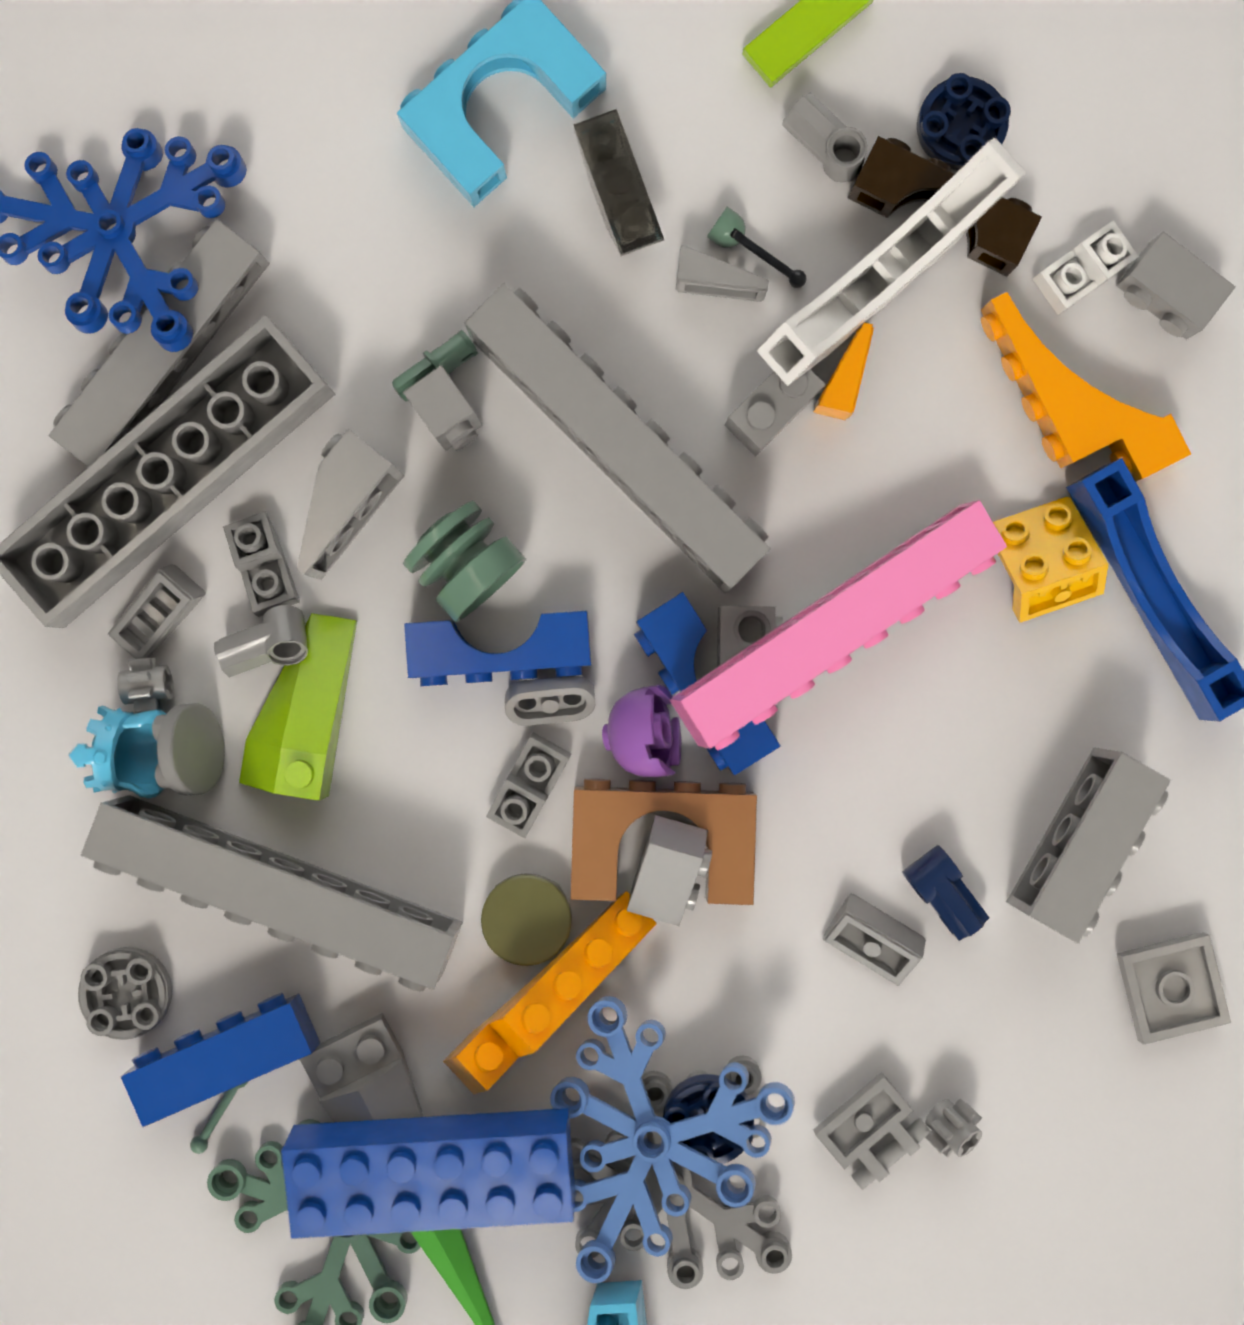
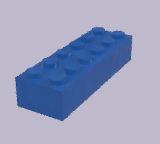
[281,1108,576,1239]

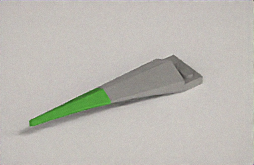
[299,1013,495,1325]

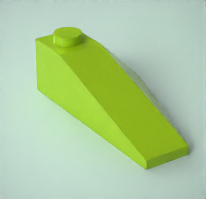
[239,613,357,801]

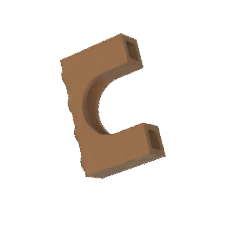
[570,779,757,905]

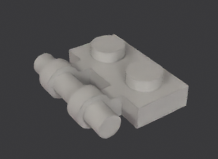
[813,1072,931,1190]

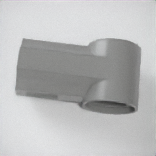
[782,92,868,183]
[214,605,308,677]

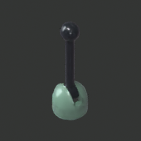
[707,206,806,288]

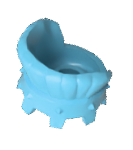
[69,705,166,799]

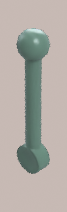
[190,1081,249,1154]

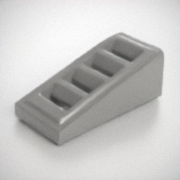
[675,246,769,302]
[108,564,206,659]

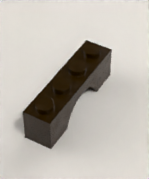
[848,136,1042,277]

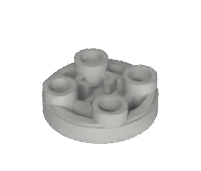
[152,703,225,795]
[78,947,172,1040]

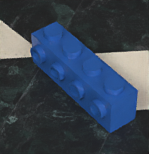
[121,993,320,1128]

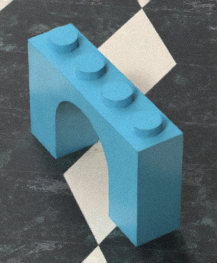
[397,0,606,207]

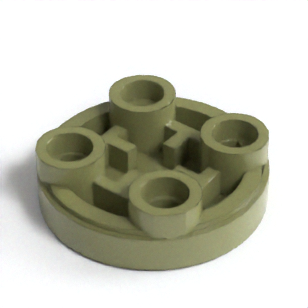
[481,873,572,966]

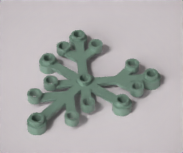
[207,1119,420,1325]

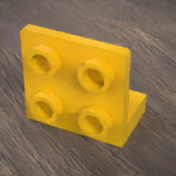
[993,497,1109,623]

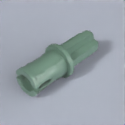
[392,330,478,401]

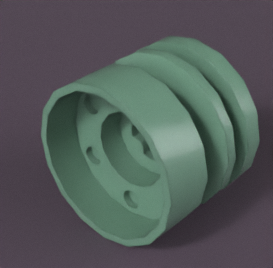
[403,500,527,622]

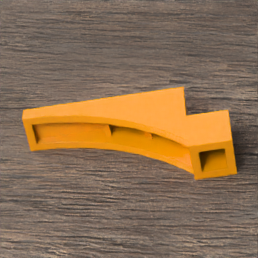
[981,292,1191,482]
[443,891,657,1094]

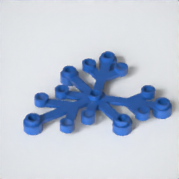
[0,128,247,352]

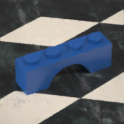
[633,592,781,776]
[404,611,591,686]

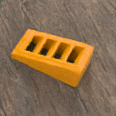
[813,322,874,421]

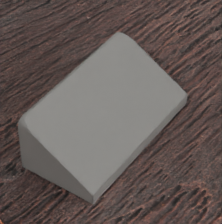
[822,893,926,986]

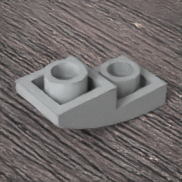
[223,512,300,617]
[486,733,572,838]

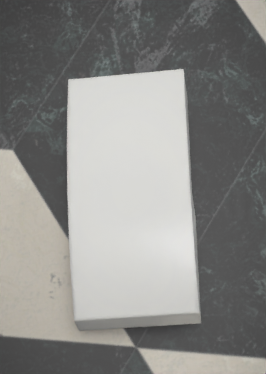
[1032,220,1139,315]

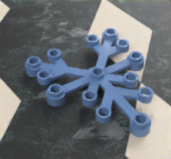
[550,996,795,1283]

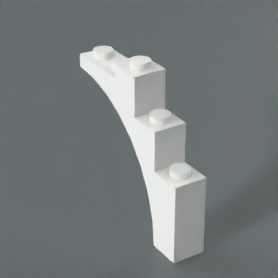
[757,138,1026,386]

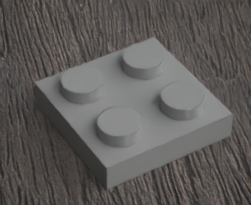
[1116,932,1231,1044]

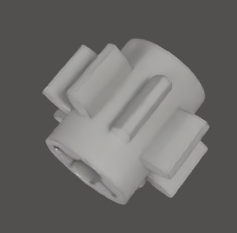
[117,657,173,713]
[925,1099,982,1157]

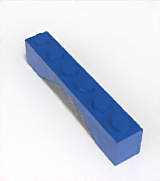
[1066,458,1244,722]

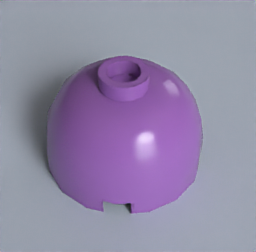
[602,685,682,777]

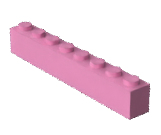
[669,500,1007,750]

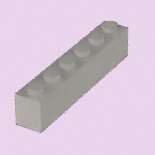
[48,219,270,467]

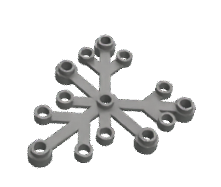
[571,1056,792,1289]

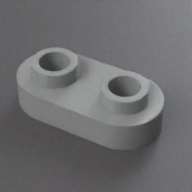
[505,676,595,726]

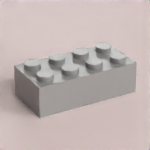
[1006,747,1171,944]

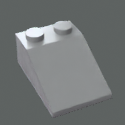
[297,429,405,580]

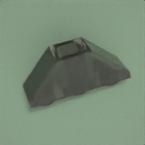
[573,109,664,256]

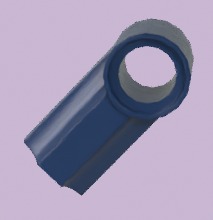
[902,845,990,941]

